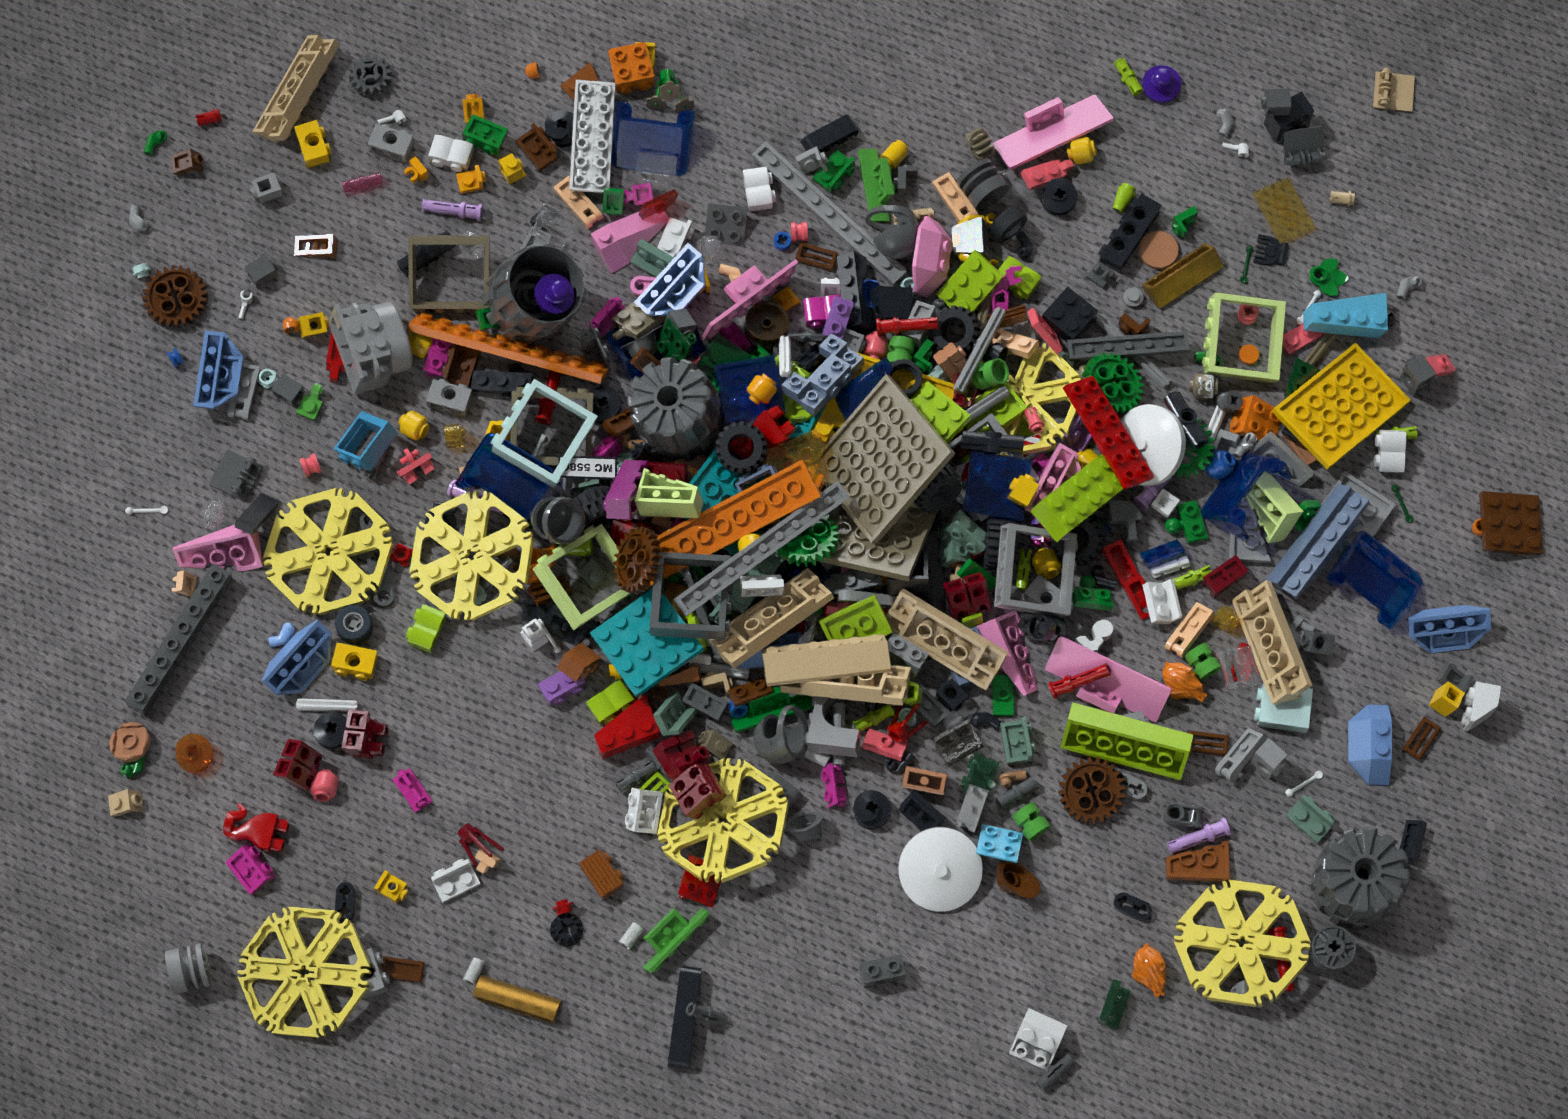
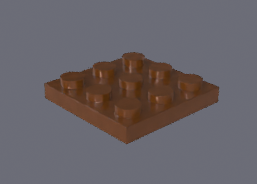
[1479,491,1543,555]

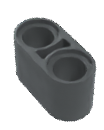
[758,771,802,811]

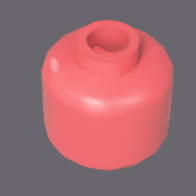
[863,332,889,360]
[310,769,339,802]

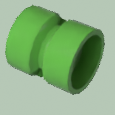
[886,336,915,363]
[971,358,1009,390]
[1184,643,1222,681]
[1012,802,1051,842]

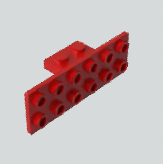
[1063,376,1154,489]

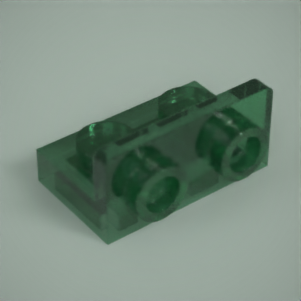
[960,752,1000,795]
[1097,979,1131,1030]

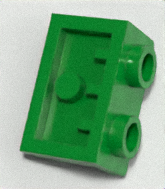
[462,114,509,156]
[812,149,856,193]

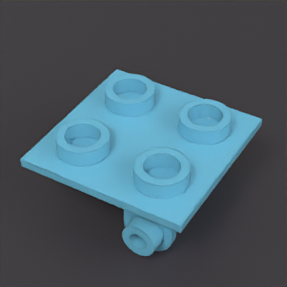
[976,824,1023,863]

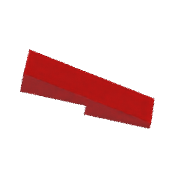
[1101,539,1149,620]

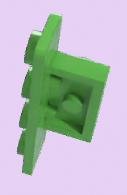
[858,149,895,222]
[643,908,710,973]

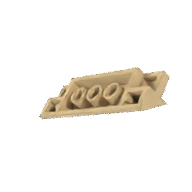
[252,35,340,143]
[709,568,834,668]
[1232,580,1312,705]
[886,589,1009,690]
[761,634,891,686]
[780,665,911,705]

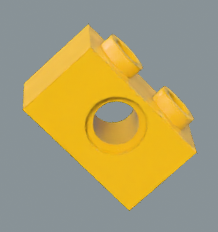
[294,120,332,168]
[331,643,379,681]

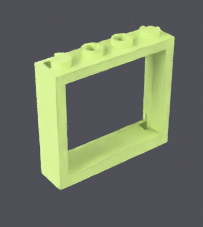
[1202,293,1286,383]
[533,524,632,630]

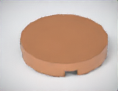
[1139,231,1179,270]
[109,722,151,762]

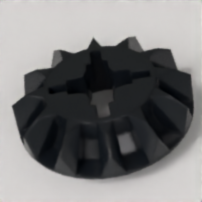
[550,913,583,947]

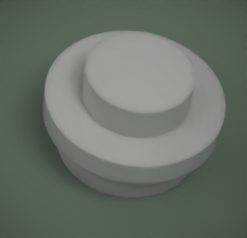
[1123,287,1143,307]

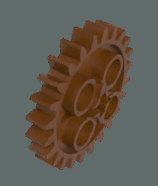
[142,265,208,329]
[613,527,662,594]
[1058,757,1126,825]

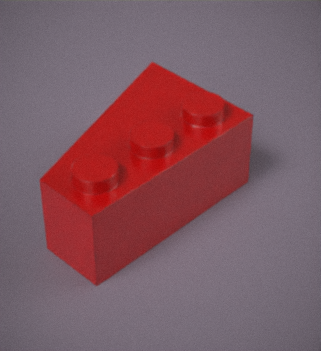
[594,694,660,759]

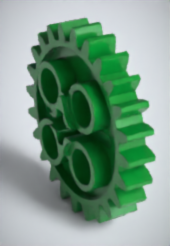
[1081,352,1144,415]
[1171,418,1215,480]
[776,513,840,567]

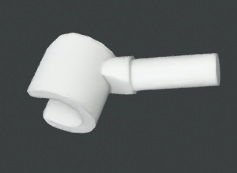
[378,110,407,125]
[1222,142,1249,157]
[238,290,253,320]

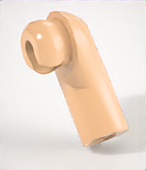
[719,264,742,282]

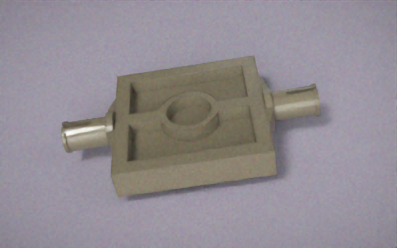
[611,299,667,342]

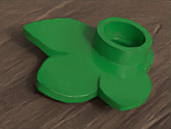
[1309,258,1349,296]

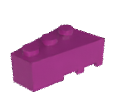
[603,460,648,519]

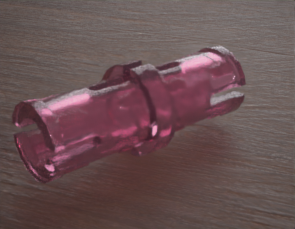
[341,172,383,193]

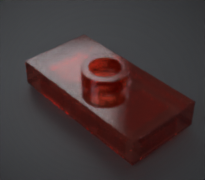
[638,189,679,220]

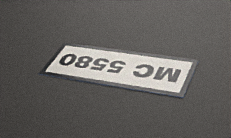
[558,455,617,480]

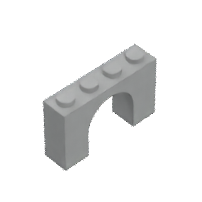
[804,696,866,758]

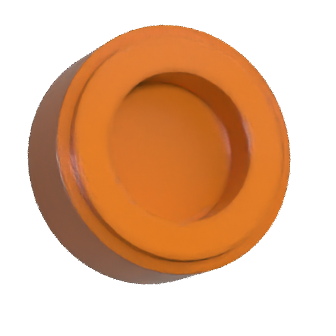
[1239,344,1259,365]

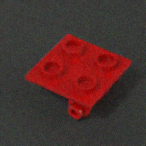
[677,855,722,908]

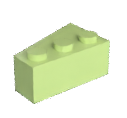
[635,468,703,518]
[1241,470,1303,543]

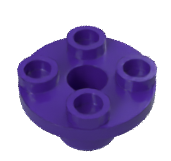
[1142,65,1181,103]
[534,274,574,314]

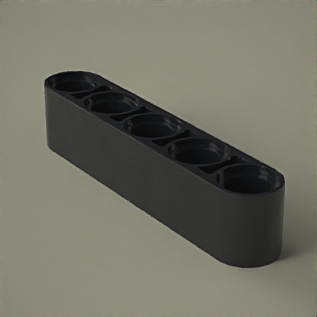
[668,966,702,1070]

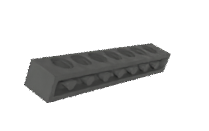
[125,563,233,717]

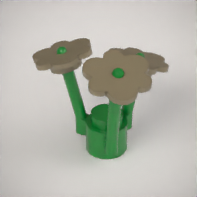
[645,69,695,113]

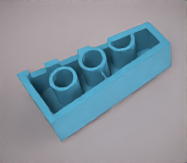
[1303,293,1388,338]

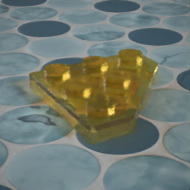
[764,429,825,479]

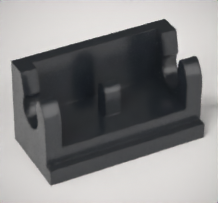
[792,342,826,373]
[543,605,590,646]
[898,790,945,831]

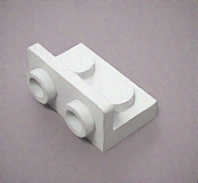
[657,217,694,258]
[740,575,784,597]
[1143,579,1182,624]
[625,788,663,834]
[431,859,481,903]

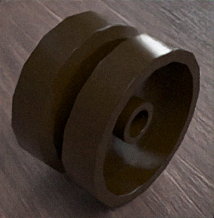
[744,301,789,353]

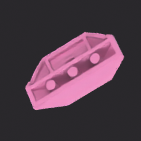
[912,216,953,298]
[1025,443,1081,512]

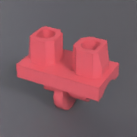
[396,448,434,484]

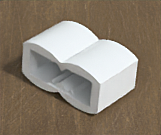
[428,135,474,172]
[743,167,776,212]
[1374,430,1406,472]

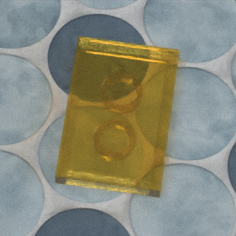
[1252,177,1315,244]

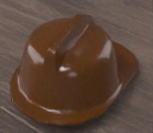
[996,860,1040,899]

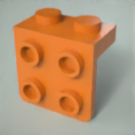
[608,42,655,95]
[1229,395,1281,441]

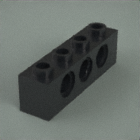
[1098,193,1162,273]

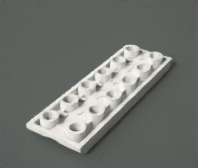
[569,80,615,194]

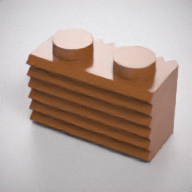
[557,643,601,682]
[579,849,624,900]

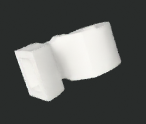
[520,619,548,652]
[1075,620,1113,653]

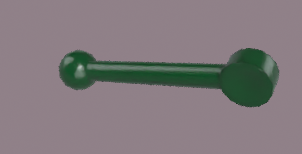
[1240,245,1253,284]
[1391,484,1413,523]

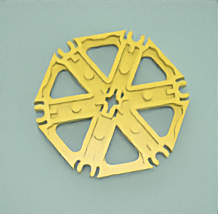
[958,343,1081,458]
[263,488,394,616]
[409,490,534,621]
[657,758,789,883]
[1174,880,1311,1007]
[237,907,371,1038]

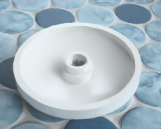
[1120,404,1186,486]
[898,827,983,911]

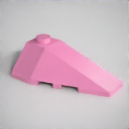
[591,203,669,273]
[172,525,263,571]
[977,610,1038,696]

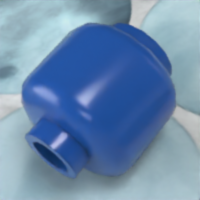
[1205,450,1236,480]

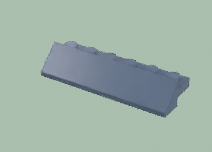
[1266,484,1370,599]

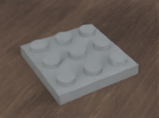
[1311,471,1396,554]

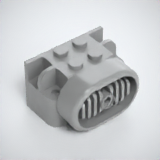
[329,302,413,395]

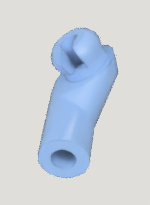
[268,623,295,648]

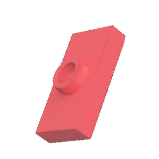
[1426,354,1456,377]
[862,729,908,761]

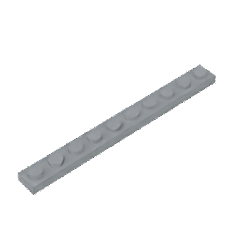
[752,141,907,286]
[674,481,850,616]

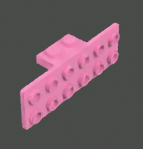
[993,95,1113,170]
[700,259,798,341]
[1045,636,1172,722]

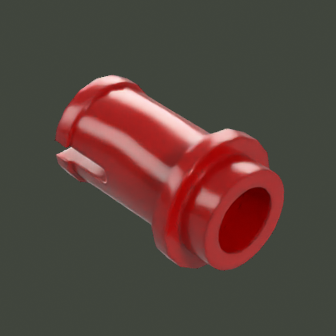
[196,108,222,127]

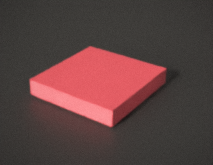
[1027,308,1062,355]

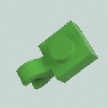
[296,383,324,421]

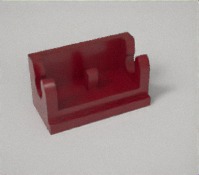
[1203,555,1248,599]

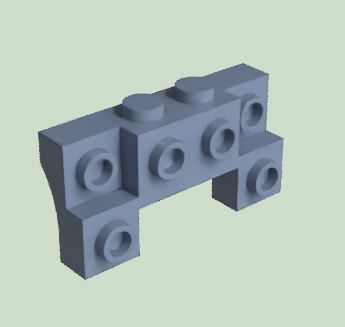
[782,334,864,416]

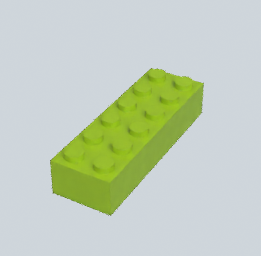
[1031,454,1124,542]
[1060,702,1193,780]

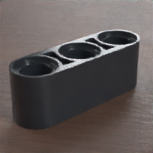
[800,114,859,153]

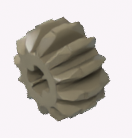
[965,127,995,161]

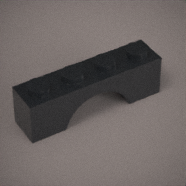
[837,250,875,334]

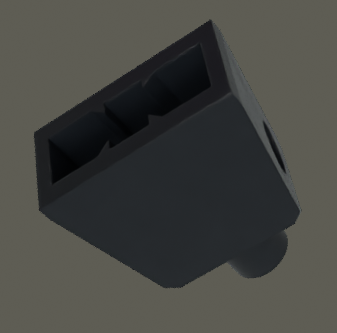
[870,286,913,320]

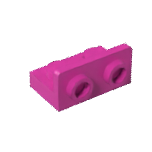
[225,845,276,895]

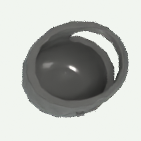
[865,205,920,259]
[531,496,585,544]
[754,705,808,764]

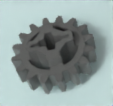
[349,54,392,96]

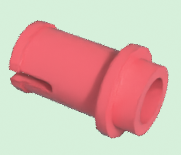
[1024,407,1044,434]

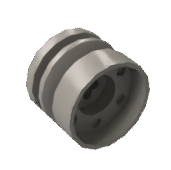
[165,943,211,994]

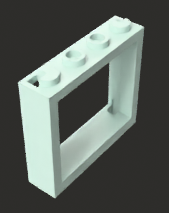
[491,379,597,488]

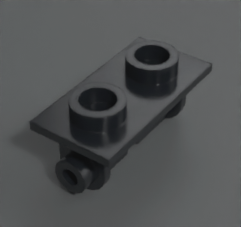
[630,442,666,463]

